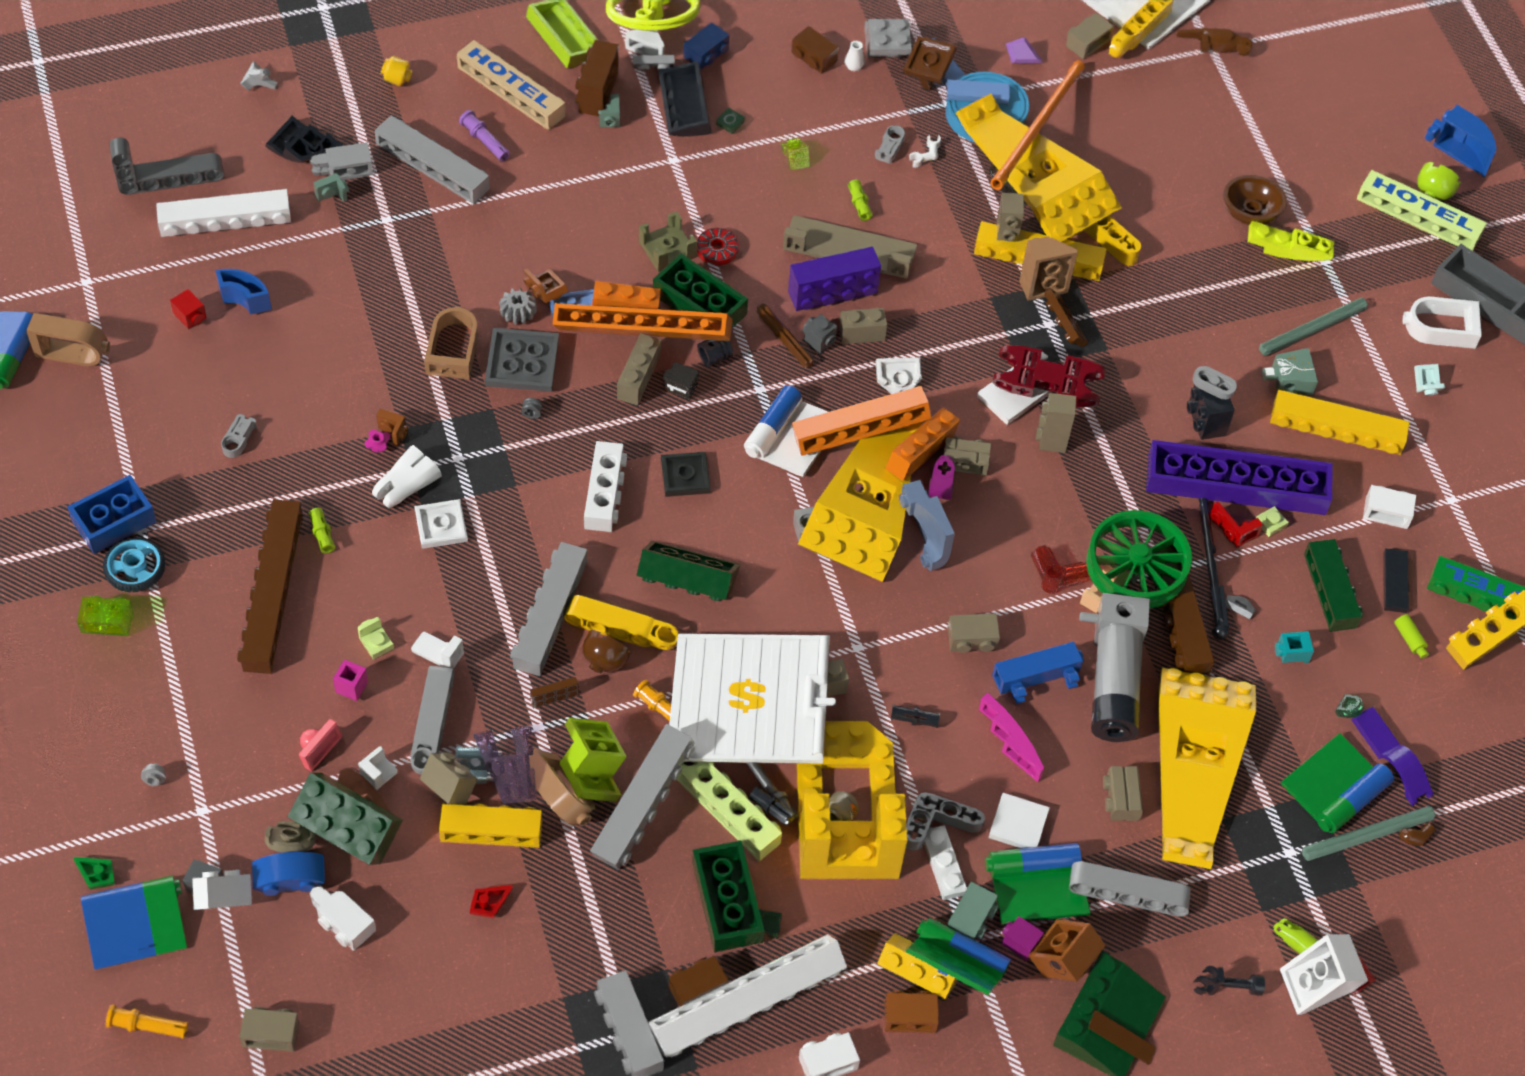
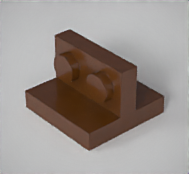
[903,36,957,90]

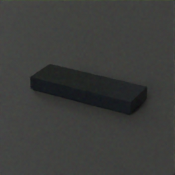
[1383,548,1409,613]

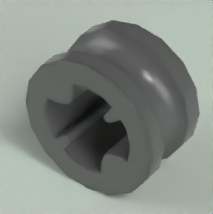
[521,398,543,419]

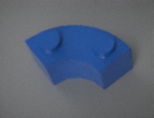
[215,269,272,315]
[252,852,325,896]

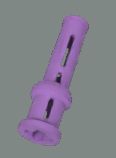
[459,110,510,162]

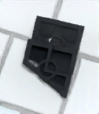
[265,115,343,163]

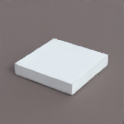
[414,499,468,549]
[988,793,1050,848]

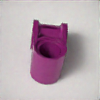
[929,455,955,500]

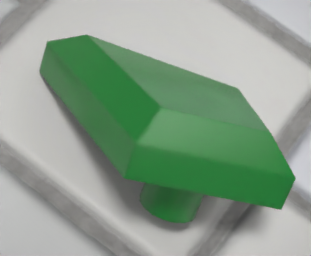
[73,857,115,890]

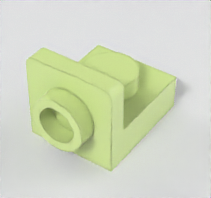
[358,617,394,660]

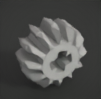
[499,288,537,325]

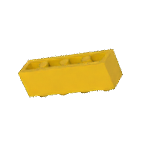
[439,804,542,848]

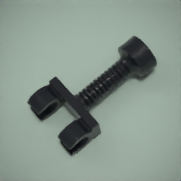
[1193,966,1265,996]

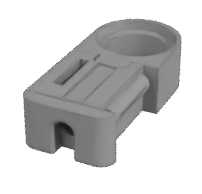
[875,125,905,164]
[221,414,257,458]

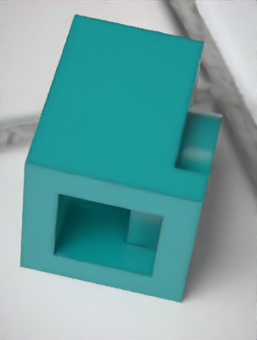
[1275,631,1314,663]

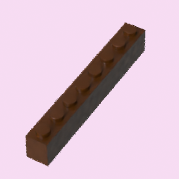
[237,499,303,674]

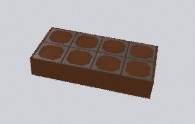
[530,677,579,709]

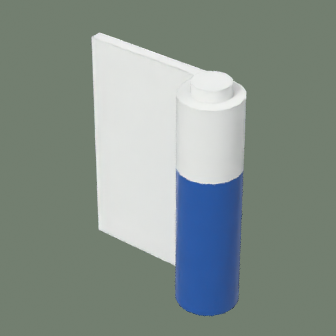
[744,385,828,477]

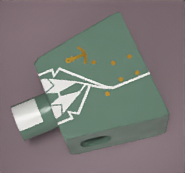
[1262,348,1318,395]

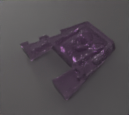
[473,725,537,804]

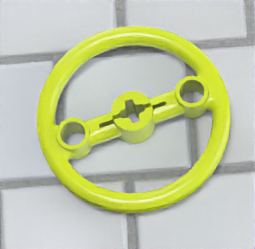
[606,0,700,31]

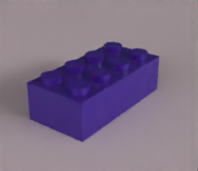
[788,246,881,311]

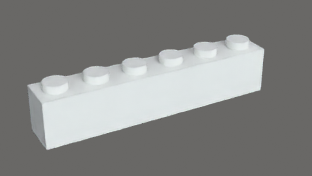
[156,189,291,237]

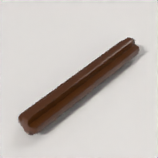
[756,303,814,369]

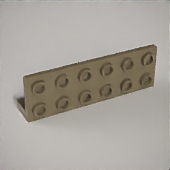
[783,215,917,279]

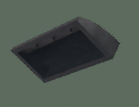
[658,61,712,137]

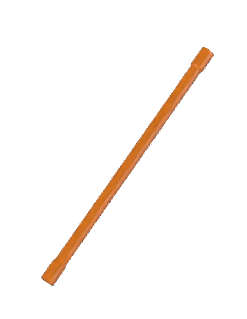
[990,60,1085,190]

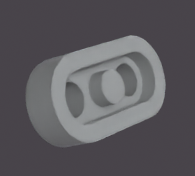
[1193,366,1237,399]

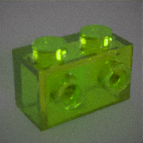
[77,596,134,637]

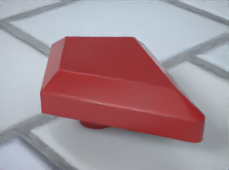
[469,885,513,918]

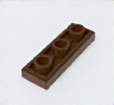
[1044,288,1088,347]

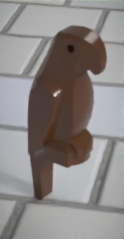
[1177,28,1252,56]

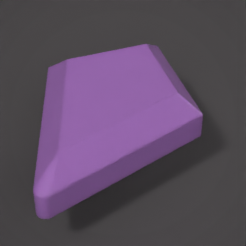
[1006,37,1042,63]

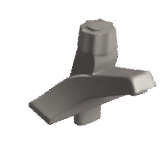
[240,61,278,91]

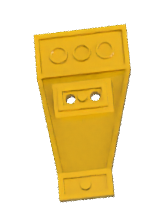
[956,93,1122,242]
[797,421,923,582]
[1159,668,1256,869]

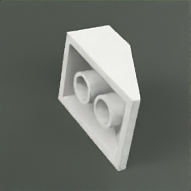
[1280,934,1368,1015]

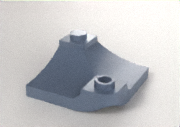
[899,480,955,571]

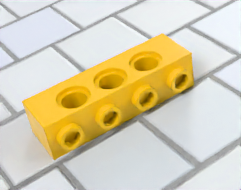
[1446,590,1525,670]

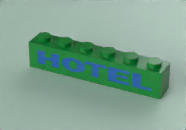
[1426,555,1525,620]

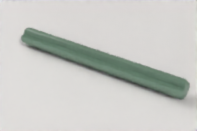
[1259,298,1368,356]
[1302,806,1436,861]

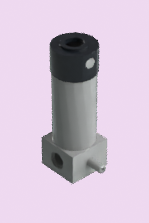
[1079,593,1150,742]

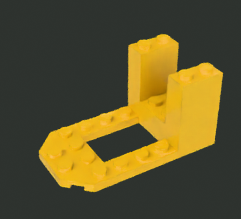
[797,721,907,879]

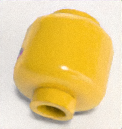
[381,56,413,86]

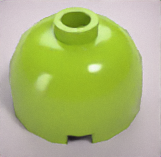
[1417,162,1461,201]

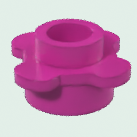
[365,429,391,452]

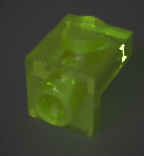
[781,138,810,170]

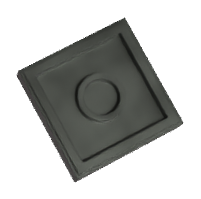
[661,452,711,497]

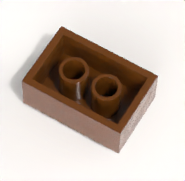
[575,40,619,117]

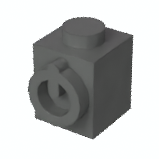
[802,314,837,354]

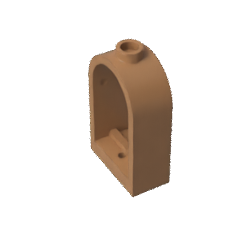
[424,307,478,380]
[26,313,110,366]
[518,749,595,826]

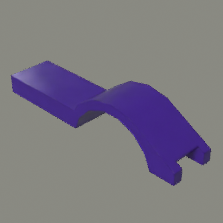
[1352,707,1433,806]

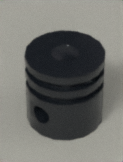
[697,340,733,367]

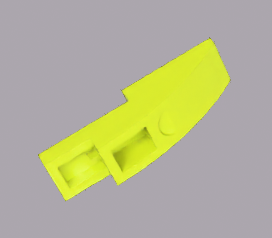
[1248,221,1334,261]

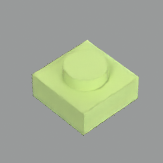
[1256,506,1289,537]

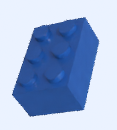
[67,475,157,554]

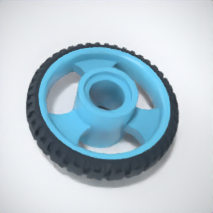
[103,537,166,593]

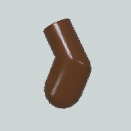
[1399,823,1436,846]

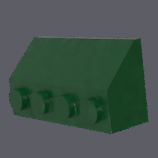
[636,541,740,601]

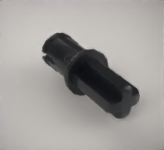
[749,787,794,825]

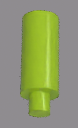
[1394,614,1429,659]

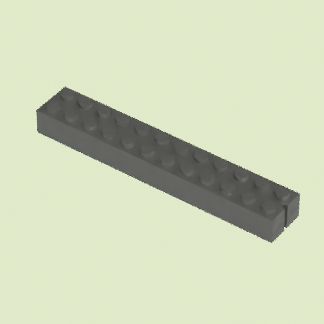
[1431,244,1525,345]

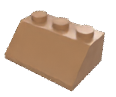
[1019,236,1077,301]

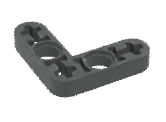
[906,792,985,851]

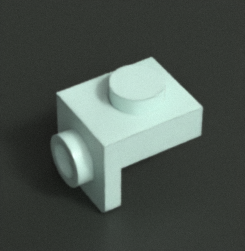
[1414,364,1445,396]

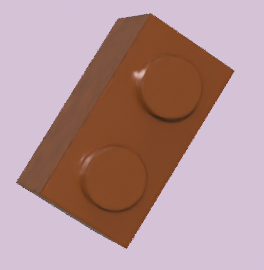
[884,990,938,1033]

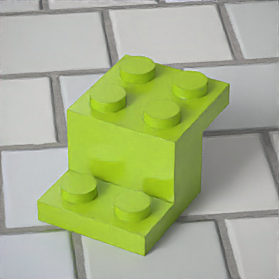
[559,717,627,802]

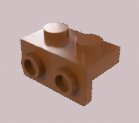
[523,269,569,303]

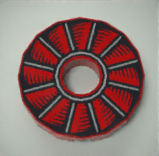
[697,227,739,266]

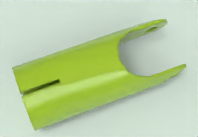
[1274,919,1319,954]

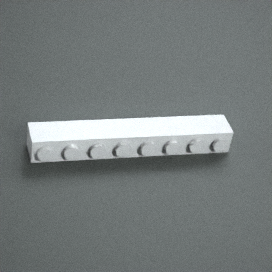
[648,934,847,1057]

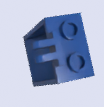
[1425,104,1496,178]

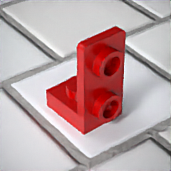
[1210,501,1263,548]

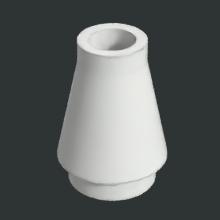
[845,41,865,71]

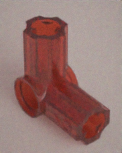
[1031,545,1089,594]

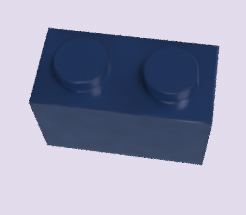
[683,22,729,70]

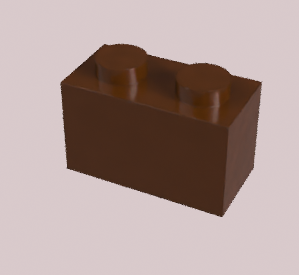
[791,26,839,74]
[669,955,729,1007]

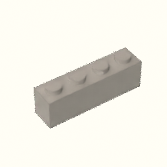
[594,970,664,1076]

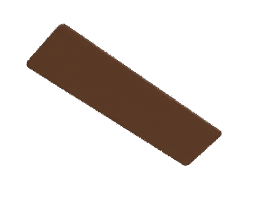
[1089,1011,1156,1065]

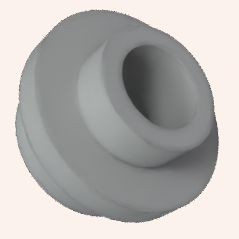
[141,764,166,786]

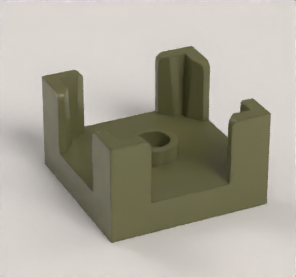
[639,211,697,272]

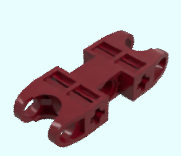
[992,345,1106,408]

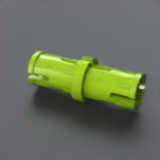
[848,179,873,221]
[308,508,336,554]

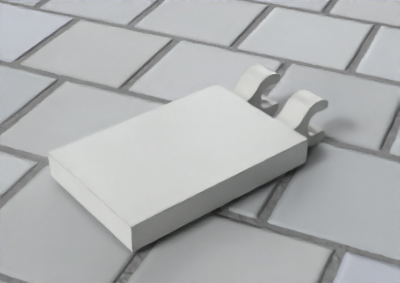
[977,352,1052,425]

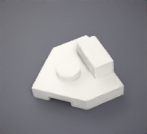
[876,357,922,394]

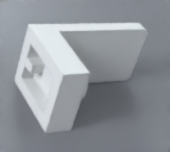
[411,632,464,668]

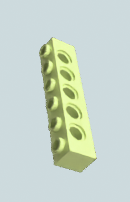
[677,761,782,862]

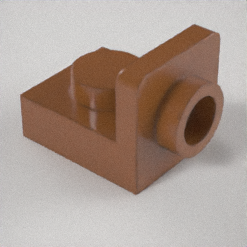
[376,409,408,446]

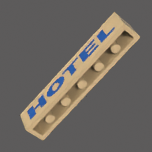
[457,40,565,130]

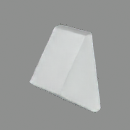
[625,30,664,55]

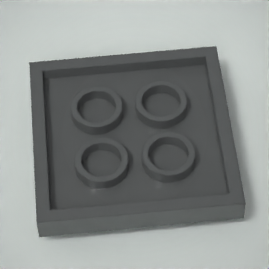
[485,328,559,392]

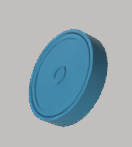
[945,72,1029,143]

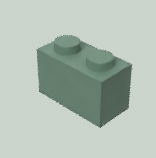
[948,882,999,941]

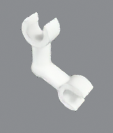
[909,135,941,168]

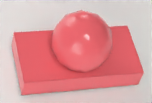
[299,719,342,772]

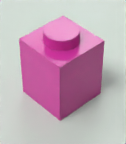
[333,659,368,701]

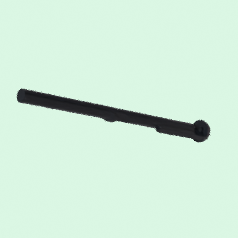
[1199,498,1230,640]

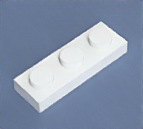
[924,825,967,900]

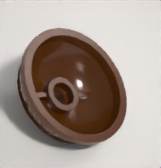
[1223,175,1287,225]

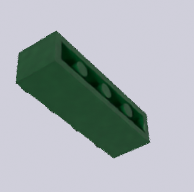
[1304,539,1363,632]

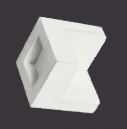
[358,746,398,790]

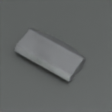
[1225,595,1256,619]

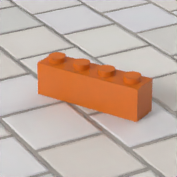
[885,407,961,481]

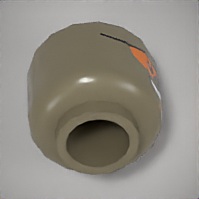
[829,791,859,821]

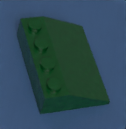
[1053,951,1166,1076]

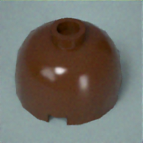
[583,630,632,674]

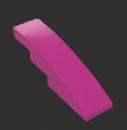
[979,693,1044,782]

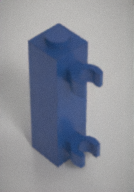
[992,641,1084,704]

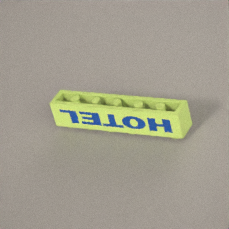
[1357,170,1487,251]

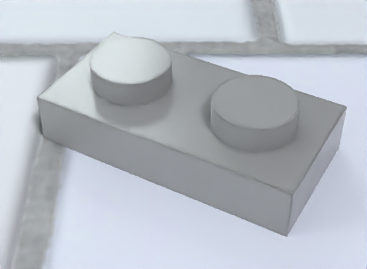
[633,55,674,71]

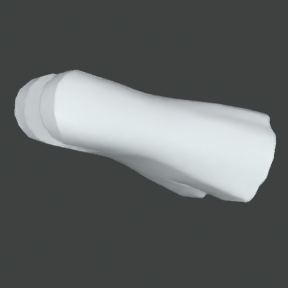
[372,445,442,508]

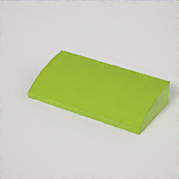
[526,0,598,69]

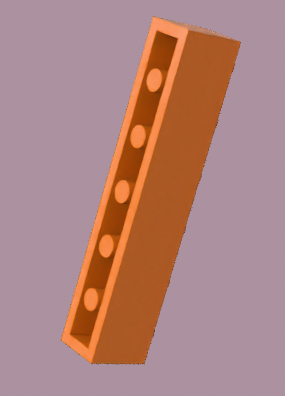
[792,386,931,456]

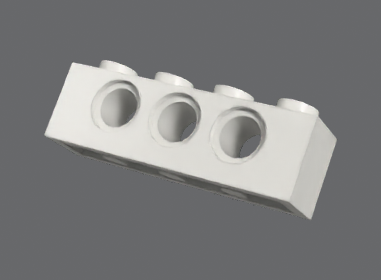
[584,441,627,532]

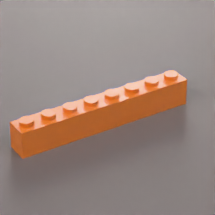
[552,303,732,341]

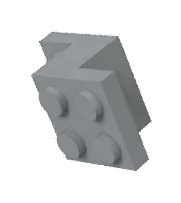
[864,19,912,57]

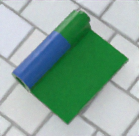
[1280,733,1394,833]

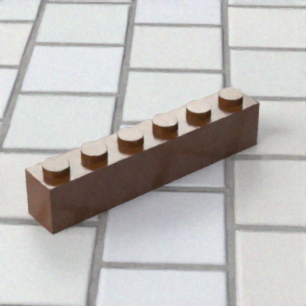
[1153,544,1214,674]

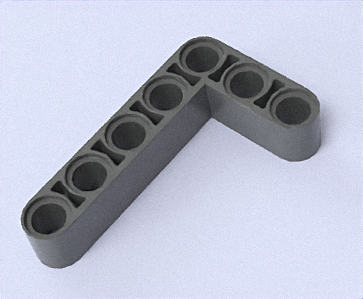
[109,138,224,195]

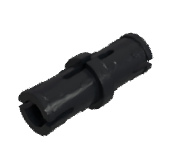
[891,705,940,728]

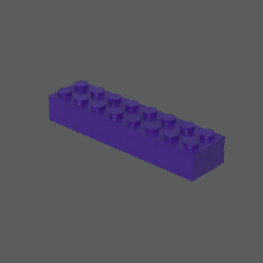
[1146,440,1332,515]

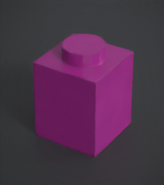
[1002,916,1044,961]

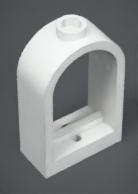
[1402,297,1481,349]

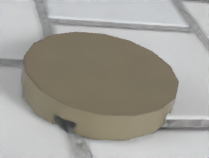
[264,821,315,853]

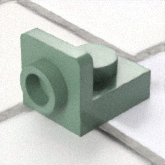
[599,94,620,127]
[313,173,349,202]

